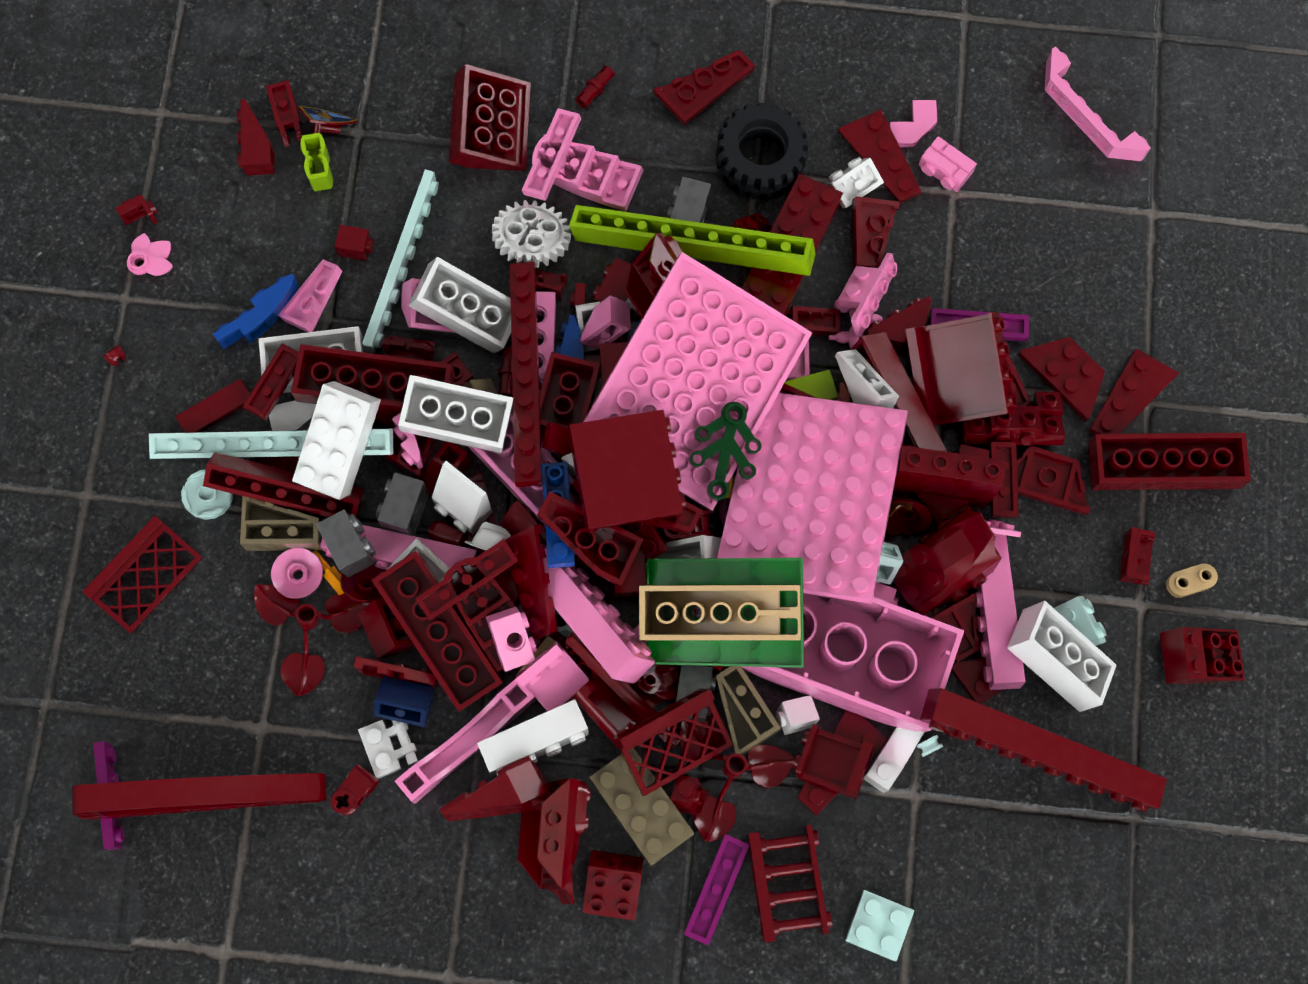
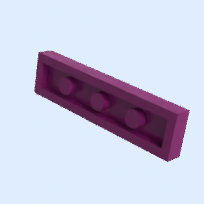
[929,308,1029,342]
[93,741,125,851]
[683,834,749,945]

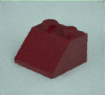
[358,598,415,659]

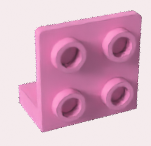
[516,641,589,711]

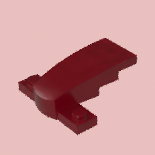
[415,539,541,672]

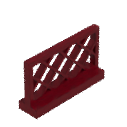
[82,516,203,634]
[612,688,733,796]

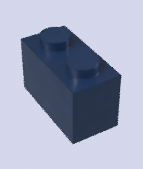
[374,676,434,727]

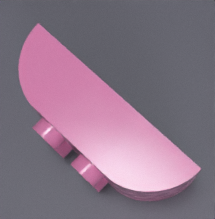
[741,593,964,732]

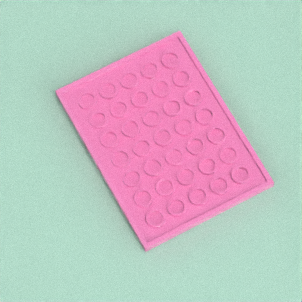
[583,252,812,511]
[717,393,908,604]

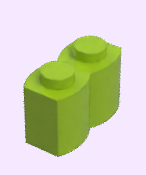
[301,133,333,191]

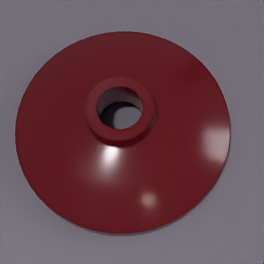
[340,565,385,603]

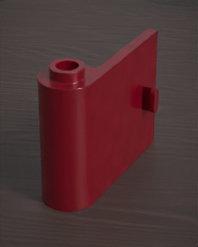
[572,675,661,743]

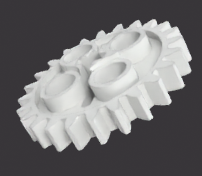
[492,200,571,268]

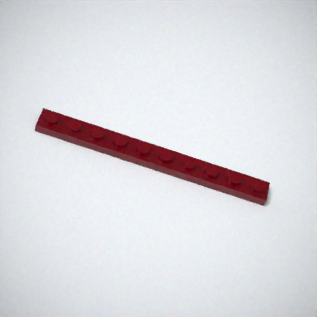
[510,262,542,487]

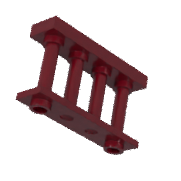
[747,825,832,943]

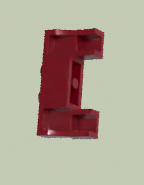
[961,392,1065,445]

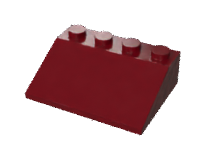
[449,64,531,171]

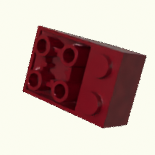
[1160,627,1245,684]

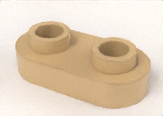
[1166,564,1218,598]

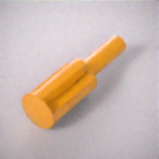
[312,551,344,595]

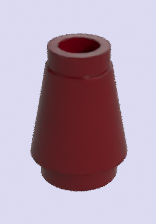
[428,520,468,547]

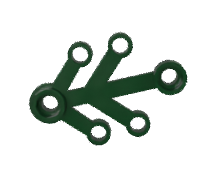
[689,402,762,501]

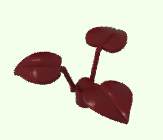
[254,584,370,696]
[679,718,795,842]

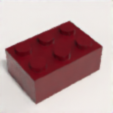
[540,352,600,434]

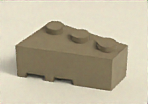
[240,496,323,551]
[716,666,781,755]

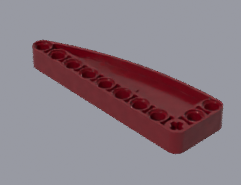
[72,773,326,820]

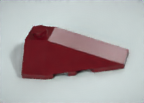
[537,491,643,587]
[439,756,551,822]

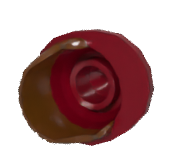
[886,496,933,537]

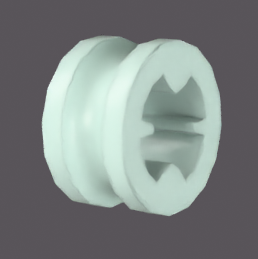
[917,735,943,757]

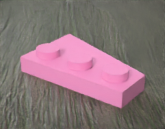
[278,259,342,332]

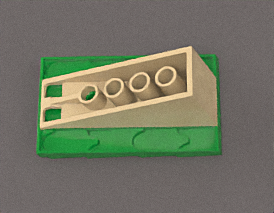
[639,558,804,668]

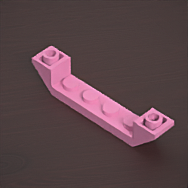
[1045,46,1151,161]

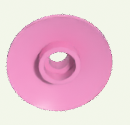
[271,548,323,599]

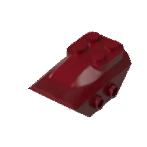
[625,233,682,318]
[893,506,1002,614]
[517,778,591,905]

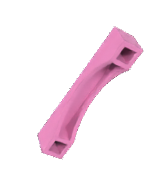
[395,679,536,804]

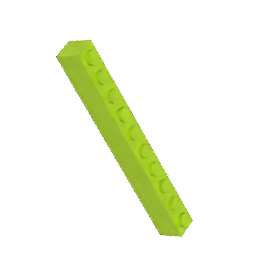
[569,205,816,276]

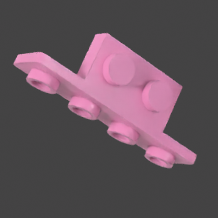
[838,253,897,337]

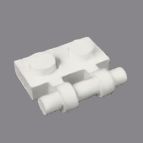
[358,720,418,779]

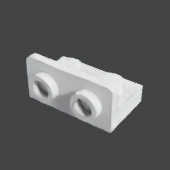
[824,157,884,208]

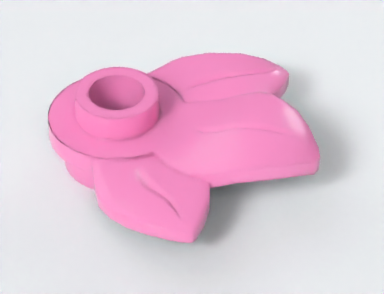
[127,233,173,276]

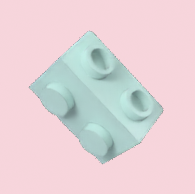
[1054,596,1106,646]

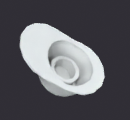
[465,522,511,550]

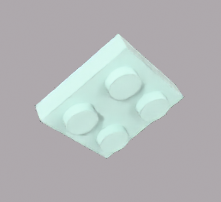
[845,890,914,962]

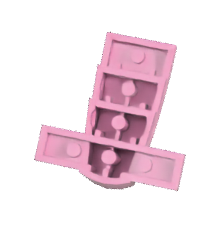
[522,108,643,212]

